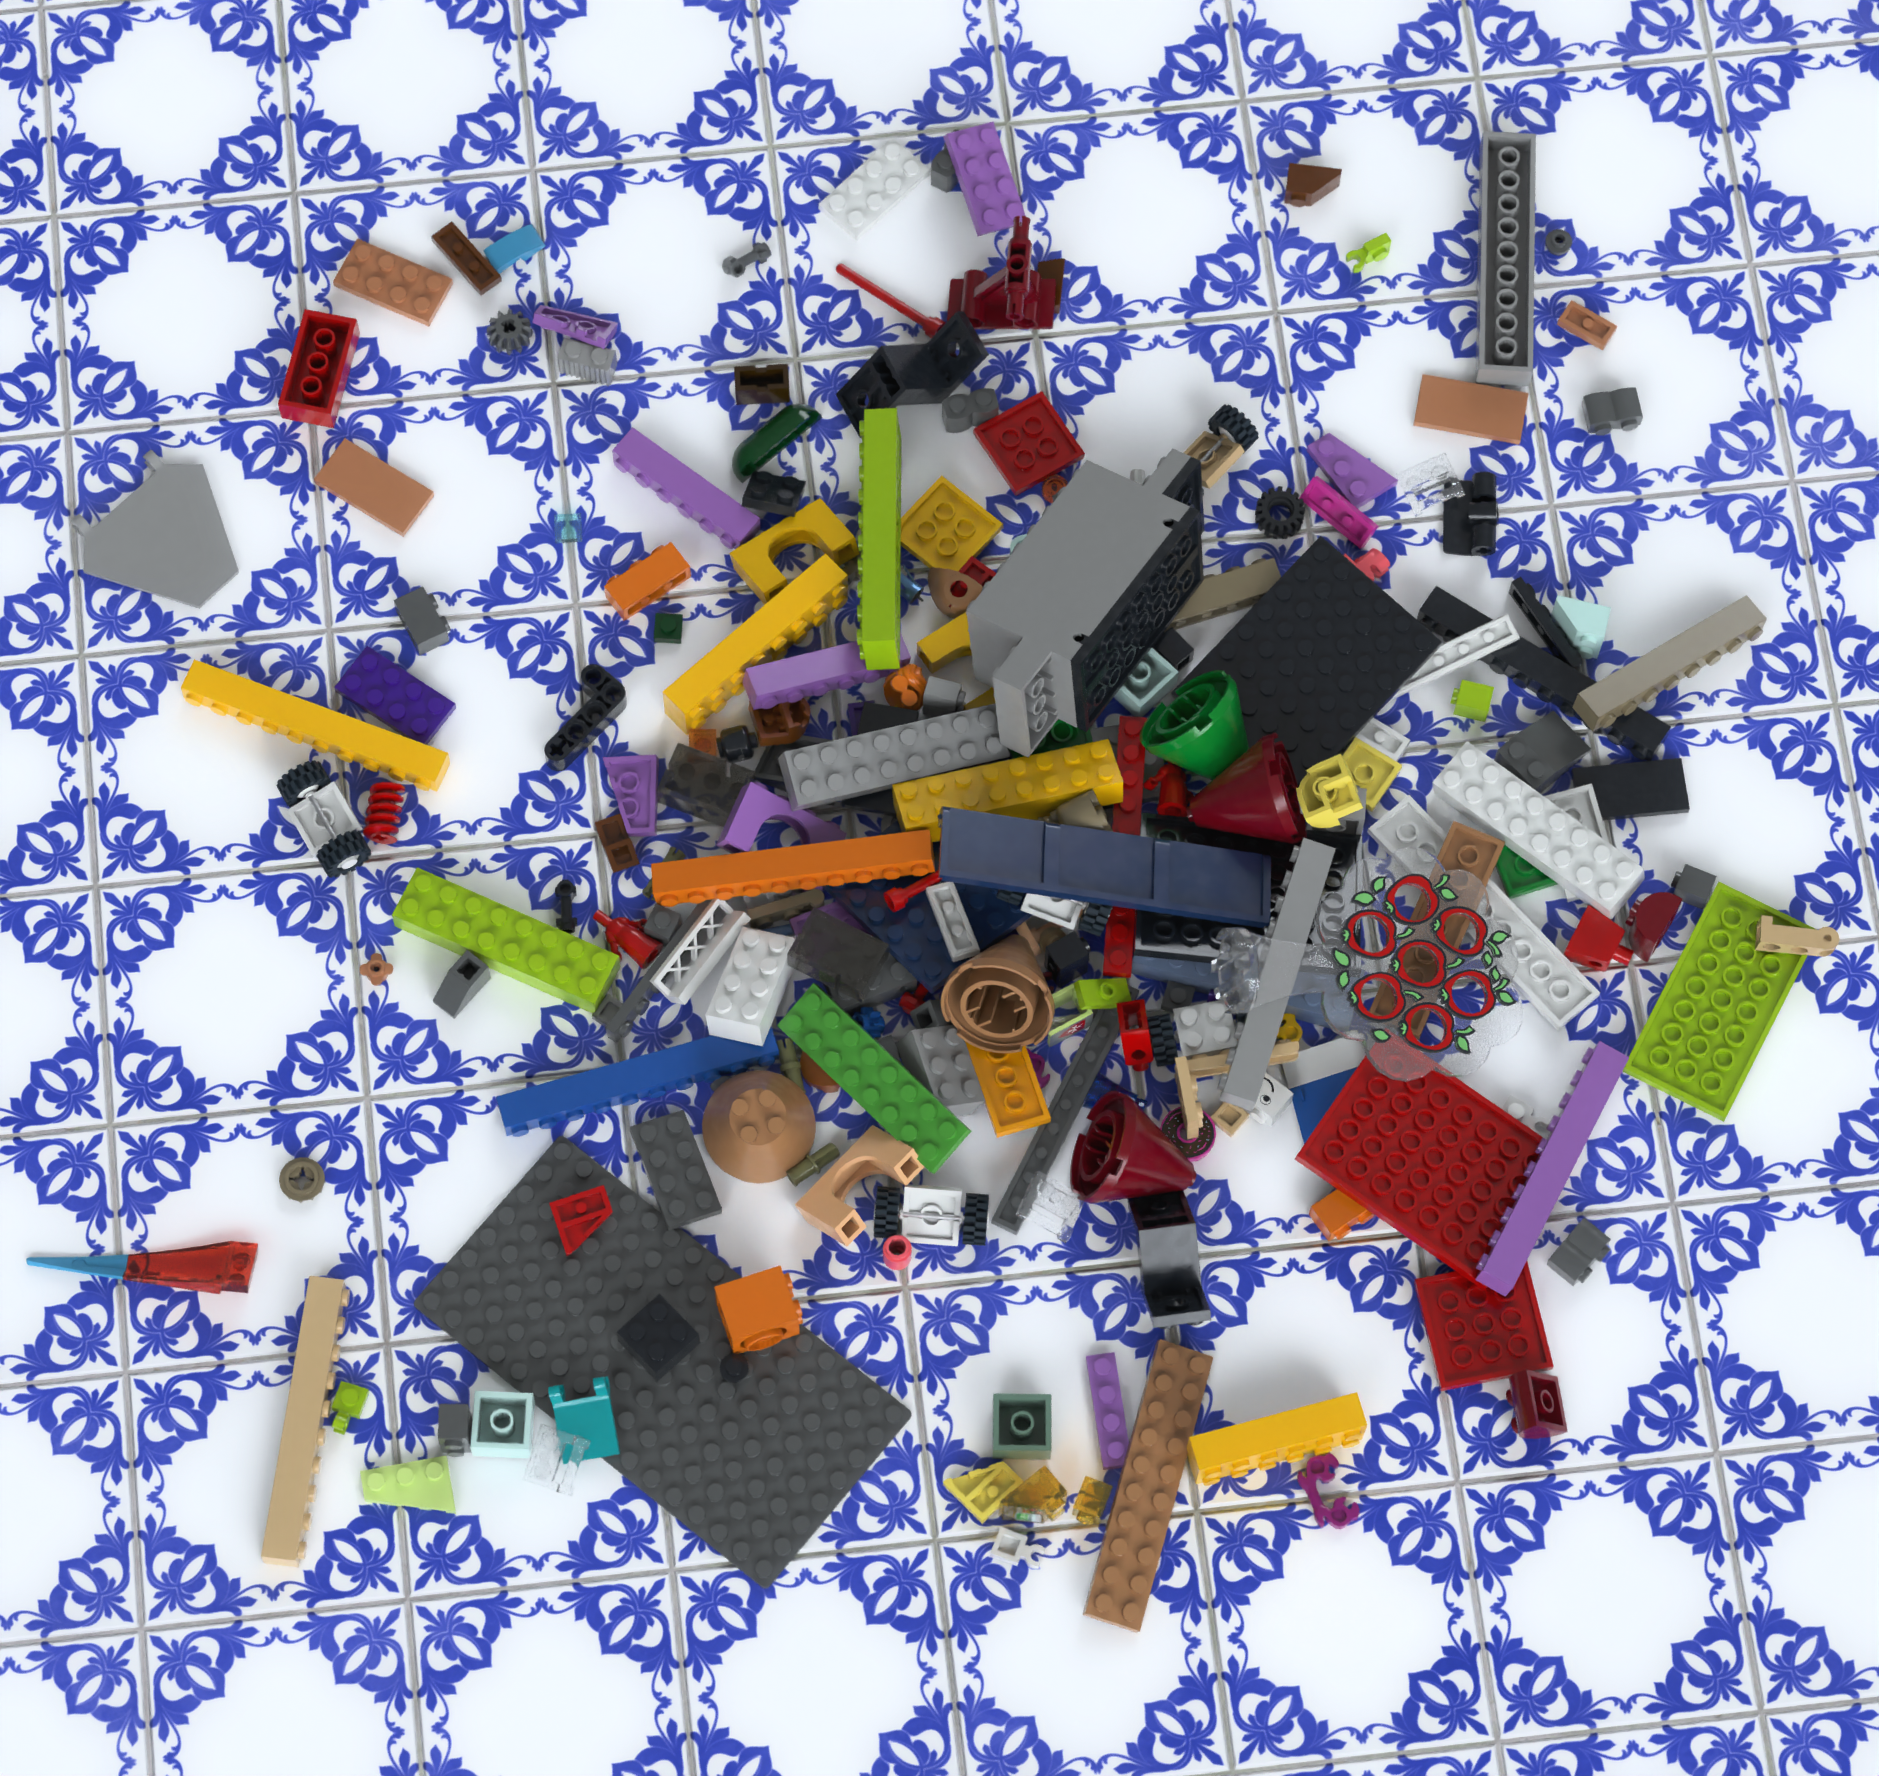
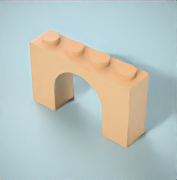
[795,1125,924,1246]

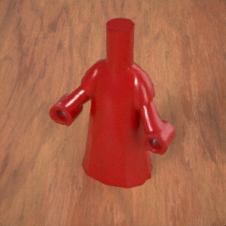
[1143,761,1194,817]
[593,910,663,970]

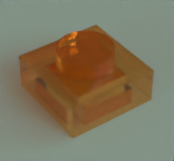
[689,729,717,759]

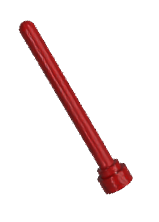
[836,263,946,338]
[884,870,941,912]

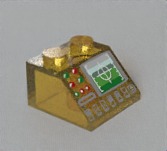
[998,1465,1067,1524]

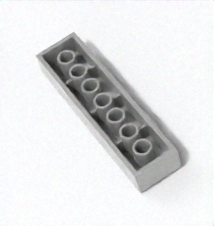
[778,704,1010,812]

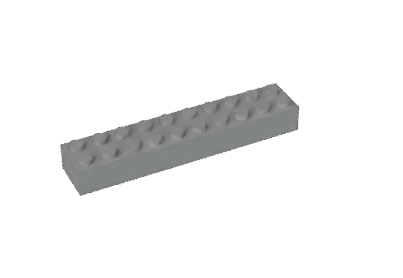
[1476,131,1536,386]

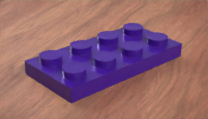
[334,646,456,745]

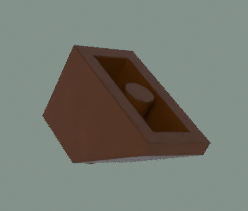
[1284,163,1342,207]

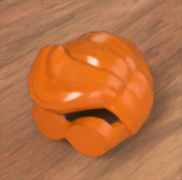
[883,664,927,711]

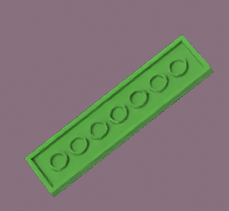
[777,983,971,1174]

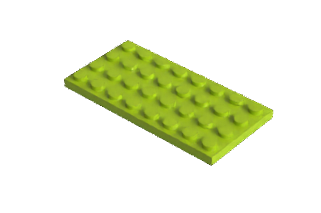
[1622,881,1815,1122]

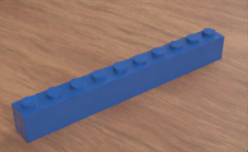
[496,1026,779,1137]

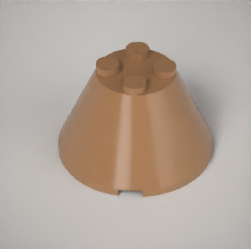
[702,1070,816,1184]

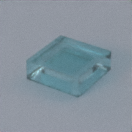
[554,513,583,543]

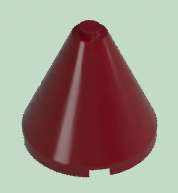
[1186,733,1307,844]
[1070,1091,1196,1204]

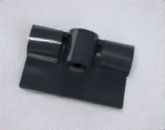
[1443,472,1499,556]

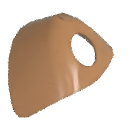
[928,568,983,619]

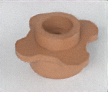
[359,953,393,986]

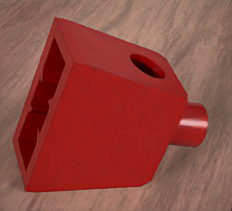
[1564,905,1635,972]
[1116,999,1154,1072]

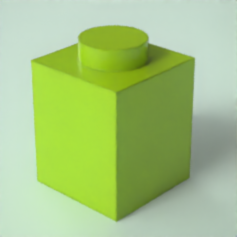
[1450,679,1494,722]

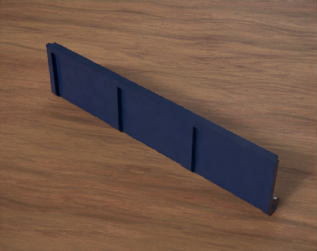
[938,806,1271,928]

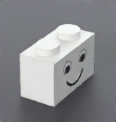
[1249,1072,1294,1127]

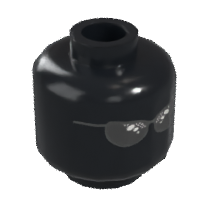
[716,725,759,763]

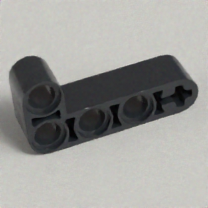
[544,664,627,771]

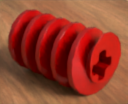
[363,782,405,844]

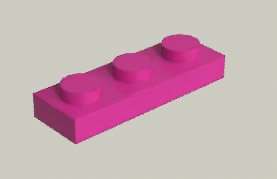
[1299,476,1379,549]

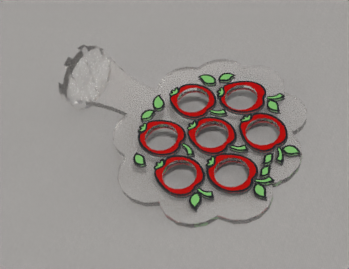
[1211,846,1524,1082]

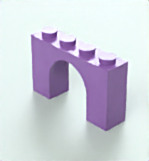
[716,782,847,892]

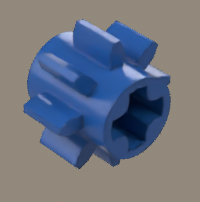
[852,1007,885,1038]

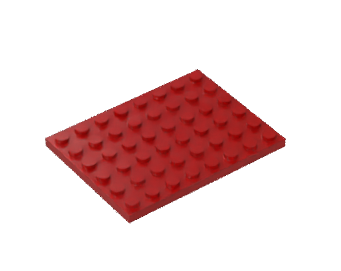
[1294,1028,1543,1290]

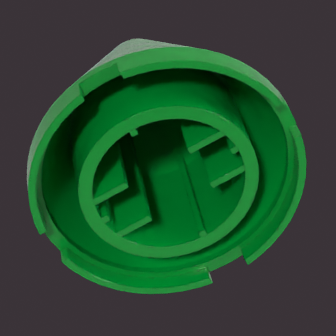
[1140,670,1249,780]

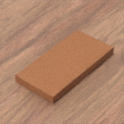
[1413,374,1529,444]
[314,438,434,537]

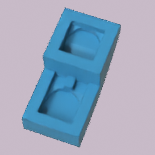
[483,224,546,274]

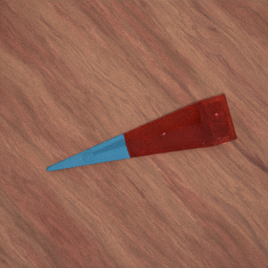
[26,1241,259,1294]

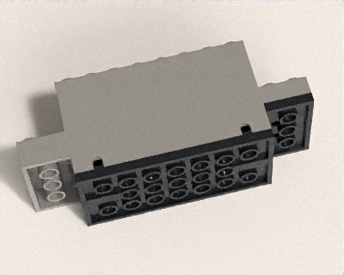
[966,448,1205,757]

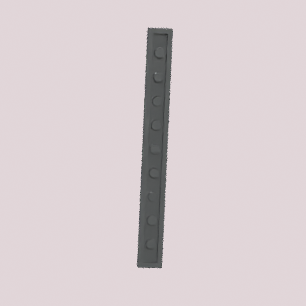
[991,985,1139,1235]

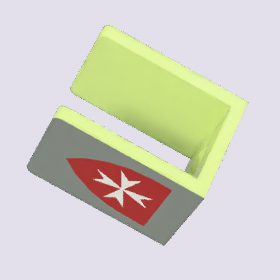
[1047,982,1093,1047]

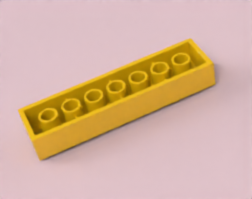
[663,553,848,735]
[892,739,1123,842]

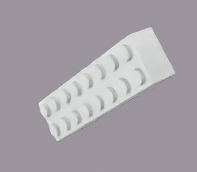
[1432,741,1645,920]

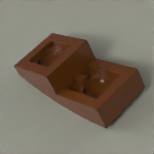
[594,813,640,873]

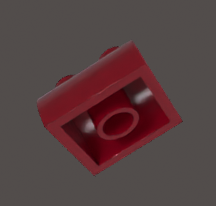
[1625,892,1683,963]
[1506,1370,1568,1439]

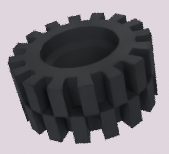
[1255,486,1305,540]

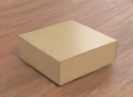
[1211,1102,1250,1138]

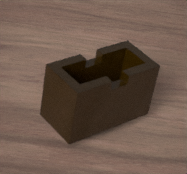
[734,364,790,405]

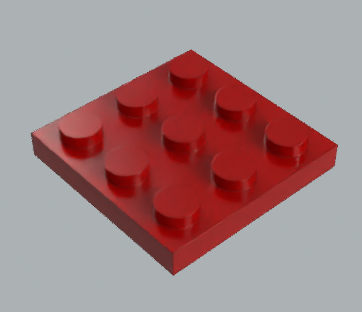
[973,391,1085,496]

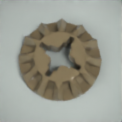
[279,1157,325,1203]

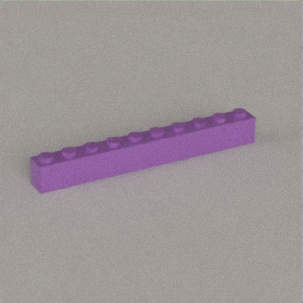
[1475,1041,1629,1296]

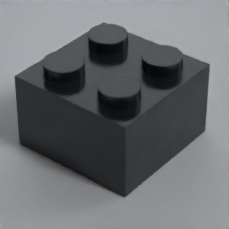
[617,1293,700,1382]

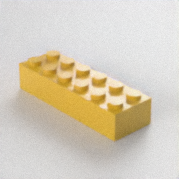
[1187,1392,1367,1486]

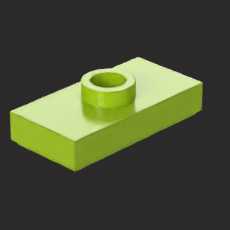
[1074,978,1132,1010]

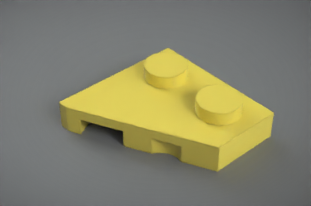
[943,1461,1024,1524]

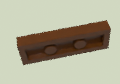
[431,221,502,296]

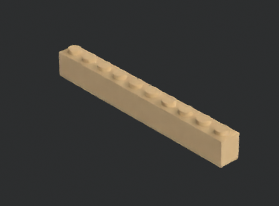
[261,1275,350,1568]

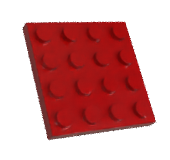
[1414,1261,1554,1391]

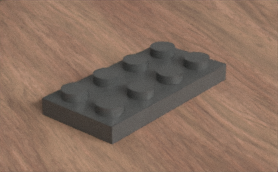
[630,1110,722,1231]

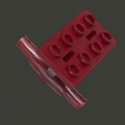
[947,216,1057,329]

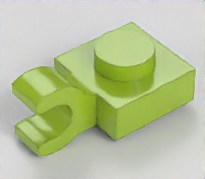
[1345,233,1391,273]
[331,1381,369,1435]

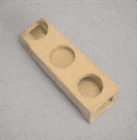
[1755,915,1840,957]

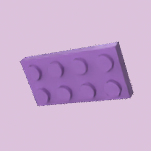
[943,122,1026,237]

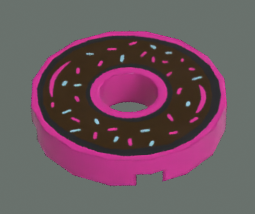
[1160,1107,1216,1162]

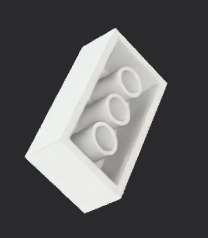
[706,926,799,1046]

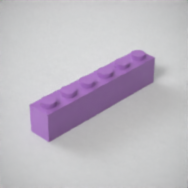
[612,427,761,549]
[742,632,911,710]

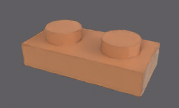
[1557,300,1618,351]

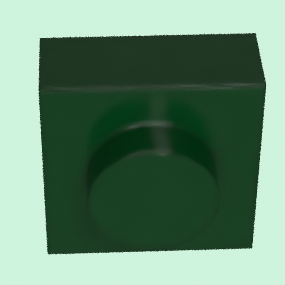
[654,613,683,644]

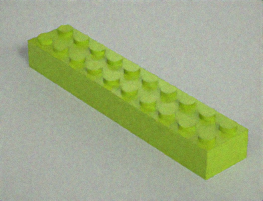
[857,408,902,670]

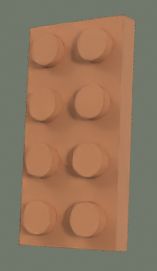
[333,238,453,327]

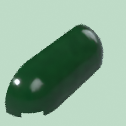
[732,403,822,483]

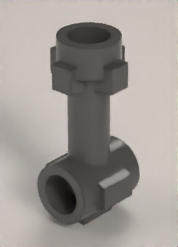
[722,242,771,278]

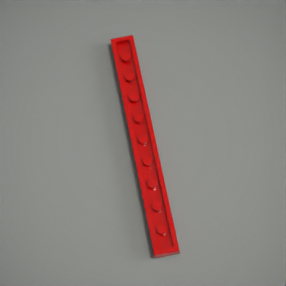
[1103,716,1147,978]

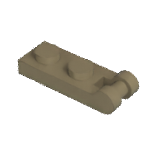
[747,889,825,929]

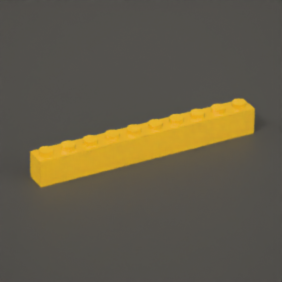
[181,659,450,792]

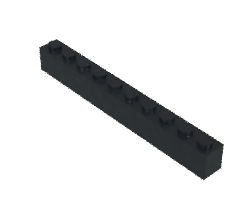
[1417,586,1671,761]

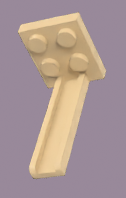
[1174,1039,1299,1139]

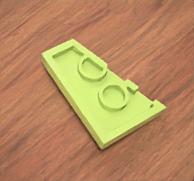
[360,1455,456,1514]

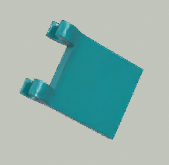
[548,1376,620,1464]

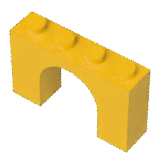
[729,498,859,605]
[916,612,995,711]

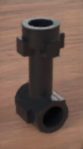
[555,880,577,934]

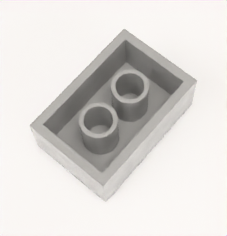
[896,1025,985,1117]

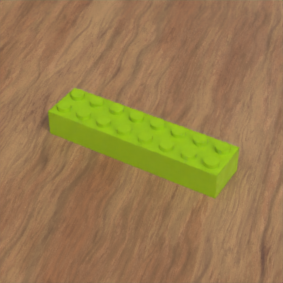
[392,867,621,1014]

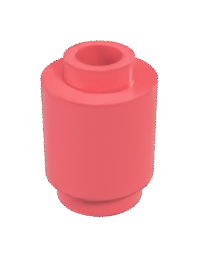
[883,1235,912,1270]

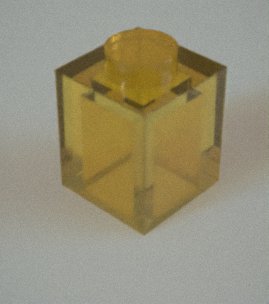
[1072,1476,1113,1525]

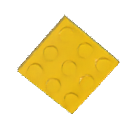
[901,475,1003,571]

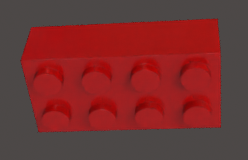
[278,309,360,428]

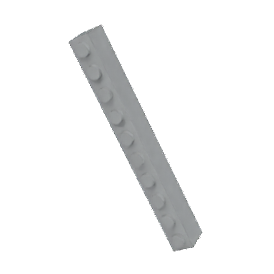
[1217,838,1336,1111]

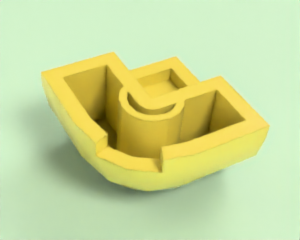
[1296,754,1363,828]

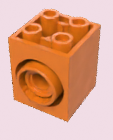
[714,1265,803,1354]

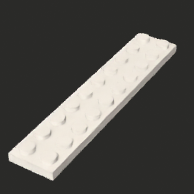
[1367,795,1600,1031]

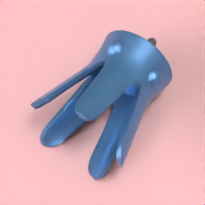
[901,564,924,604]

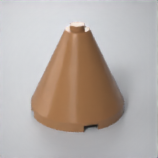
[941,934,1055,1053]

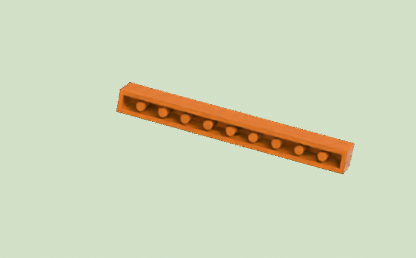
[651,829,935,907]

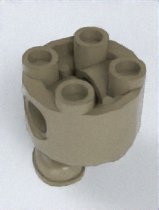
[1038,789,1114,832]

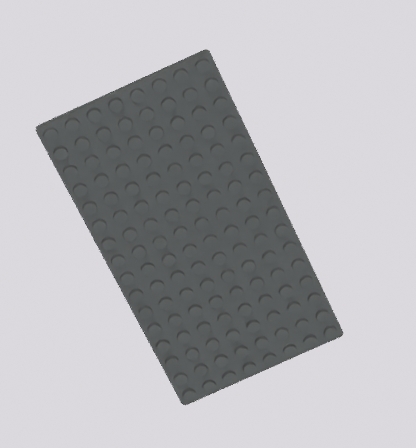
[414,1136,912,1589]

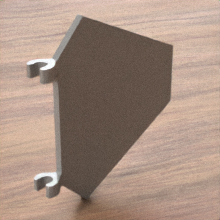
[71,450,239,609]

